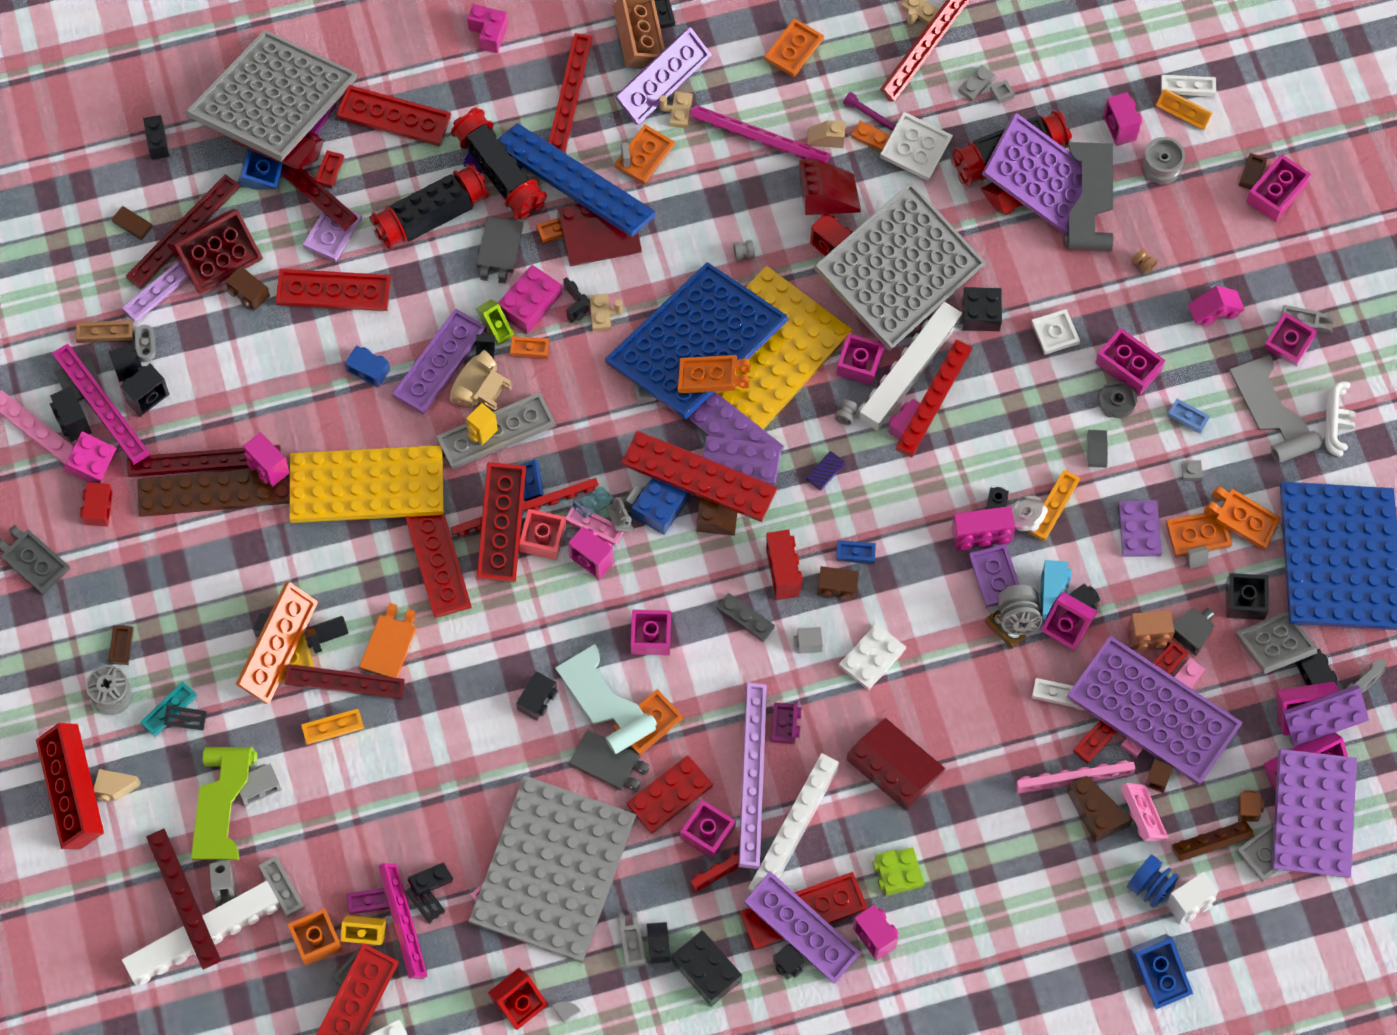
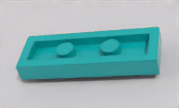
[140,681,197,737]

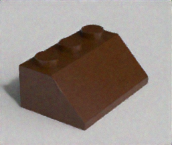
[697,498,738,536]

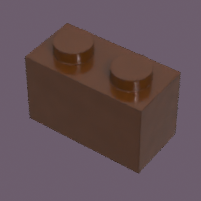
[225,266,270,311]
[817,566,859,601]

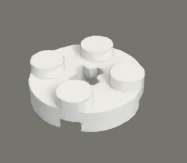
[1012,496,1048,532]

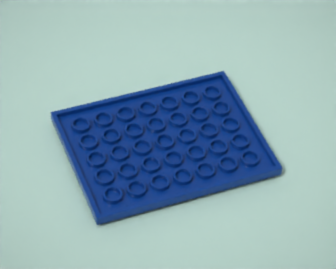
[605,262,789,420]
[1280,481,1397,630]

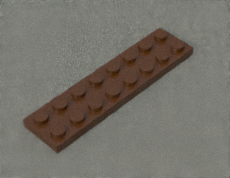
[138,466,290,517]

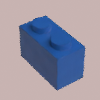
[345,345,390,388]

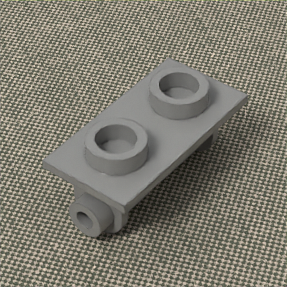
[606,497,634,532]

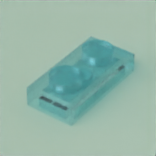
[572,486,614,518]

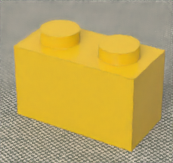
[466,403,498,446]
[341,915,386,945]

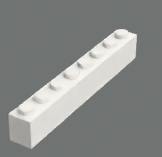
[858,302,962,432]
[747,753,839,895]
[122,881,280,985]

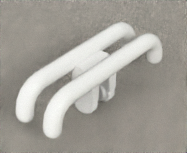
[1325,381,1356,457]

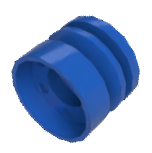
[1127,854,1180,908]

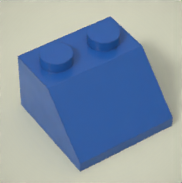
[237,149,283,190]

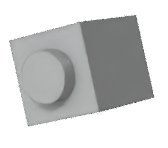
[794,627,823,654]

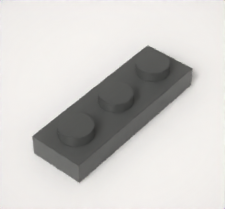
[717,593,775,642]

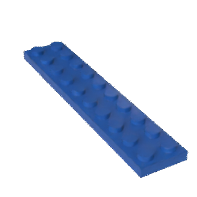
[497,123,656,237]

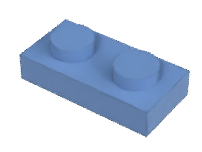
[1167,399,1210,434]

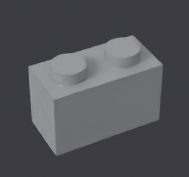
[239,763,282,806]

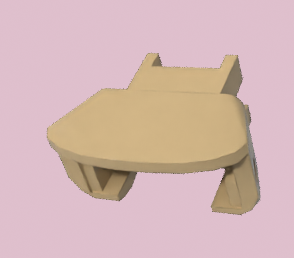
[450,350,512,411]

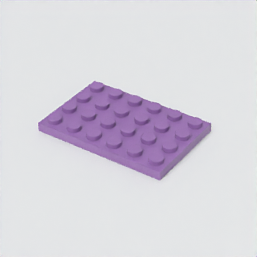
[982,113,1081,235]
[1271,749,1357,878]

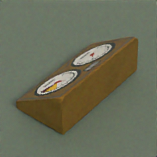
[985,610,1026,649]

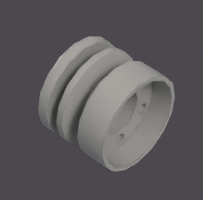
[998,584,1042,635]
[86,665,133,715]

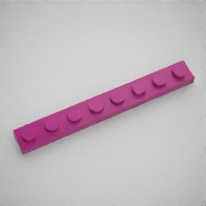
[690,105,831,163]
[52,343,150,465]

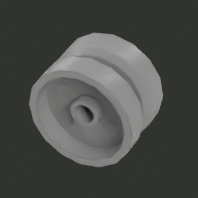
[1142,137,1185,185]

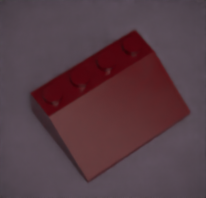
[232,132,324,170]
[799,158,861,215]
[557,204,642,266]
[168,209,263,294]
[847,718,945,811]

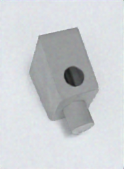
[209,860,236,907]

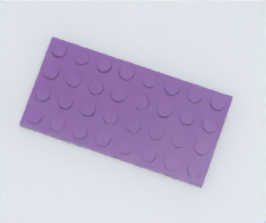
[1067,635,1243,786]

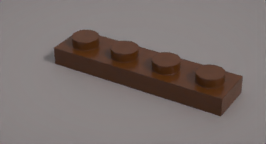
[1172,820,1254,862]

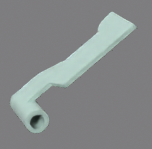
[555,644,657,755]

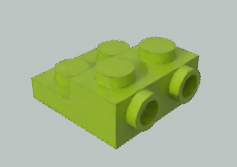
[872,847,925,896]

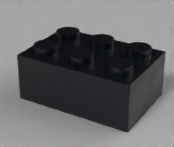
[671,930,742,1007]

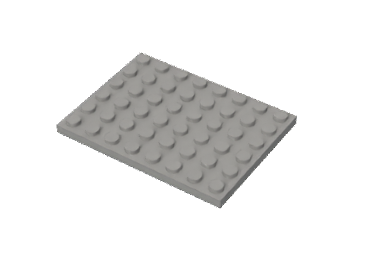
[186,30,357,162]
[813,182,986,351]
[469,775,637,963]

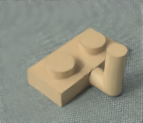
[901,0,939,25]
[660,92,693,129]
[590,294,623,332]

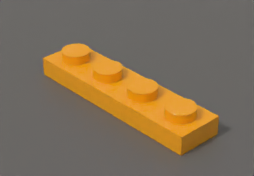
[1028,470,1081,542]

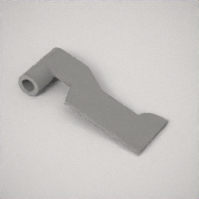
[1229,355,1322,463]

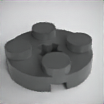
[1098,381,1137,418]

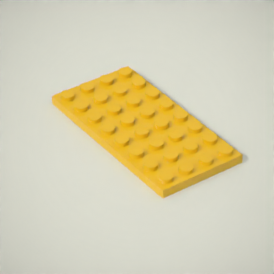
[290,445,444,523]

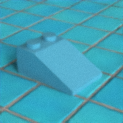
[1039,560,1072,629]

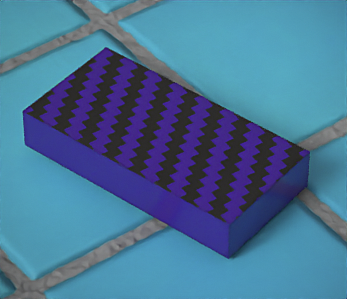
[806,451,845,491]

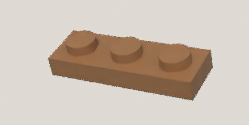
[76,320,134,343]

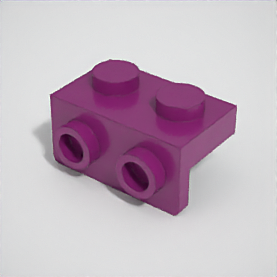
[771,700,802,744]

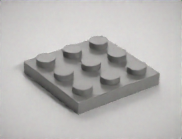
[1236,612,1317,674]

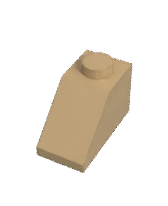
[807,120,846,148]
[94,769,141,802]

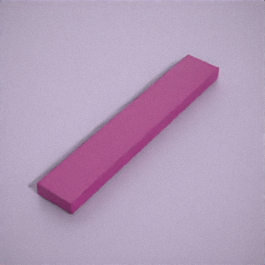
[378,863,428,979]

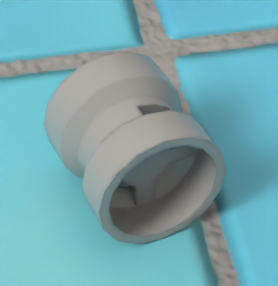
[733,240,755,261]
[834,399,859,425]

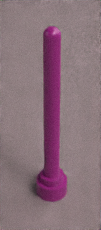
[843,92,896,131]

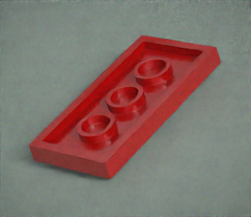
[626,755,713,834]

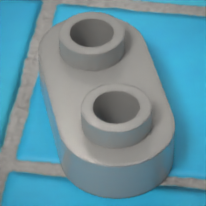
[135,325,156,362]

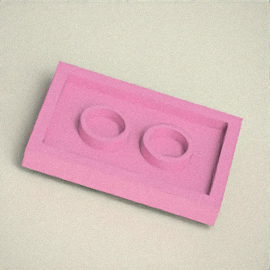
[1120,783,1169,842]

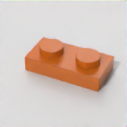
[851,121,891,152]
[536,218,562,243]
[510,336,549,359]

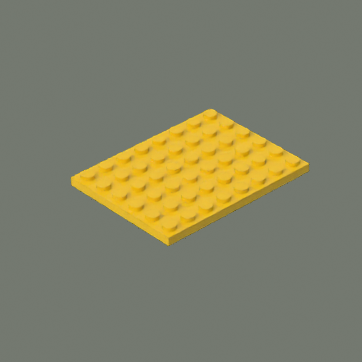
[716,265,853,430]

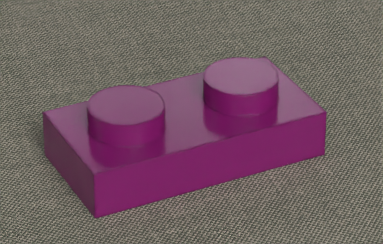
[347,888,390,915]

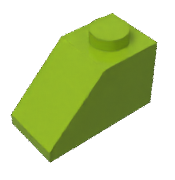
[475,299,514,344]

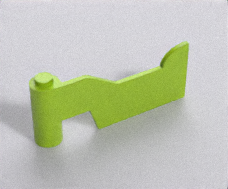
[191,747,257,860]

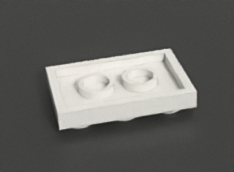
[839,623,906,691]

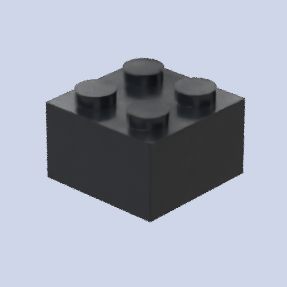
[962,287,1002,331]
[120,363,170,417]
[49,386,92,442]
[1226,573,1269,620]

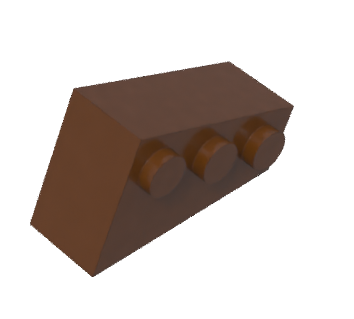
[1067,776,1133,843]

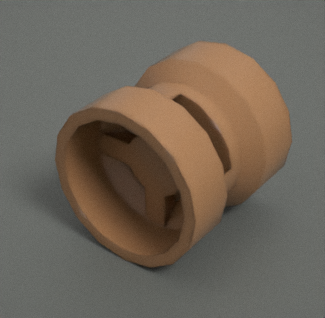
[1131,248,1158,274]

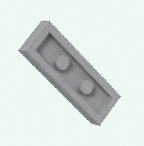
[258,856,305,918]

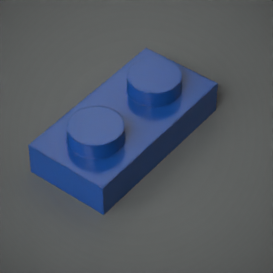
[520,459,544,501]
[836,540,876,564]

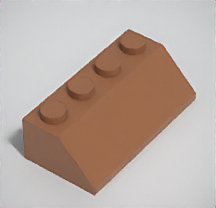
[613,0,665,68]

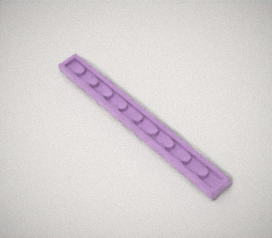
[738,683,767,869]

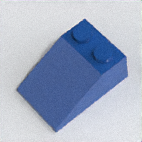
[1129,934,1193,1009]

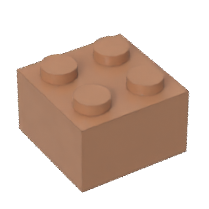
[1127,610,1175,651]

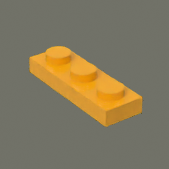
[1156,89,1213,130]
[301,708,364,745]

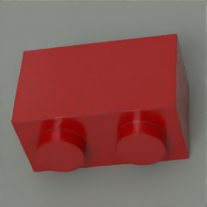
[80,482,113,526]

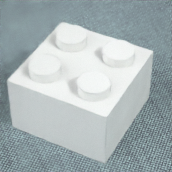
[1166,872,1218,924]

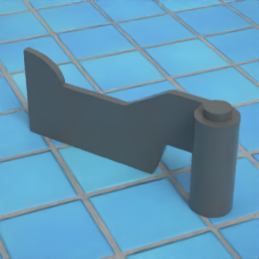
[1063,142,1113,251]

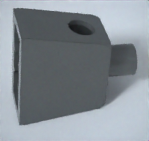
[1173,608,1215,656]

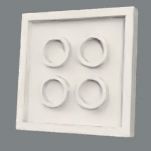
[880,112,953,181]

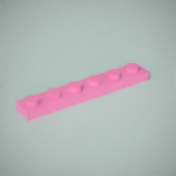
[0,390,74,465]
[1120,658,1206,758]
[1015,760,1135,794]

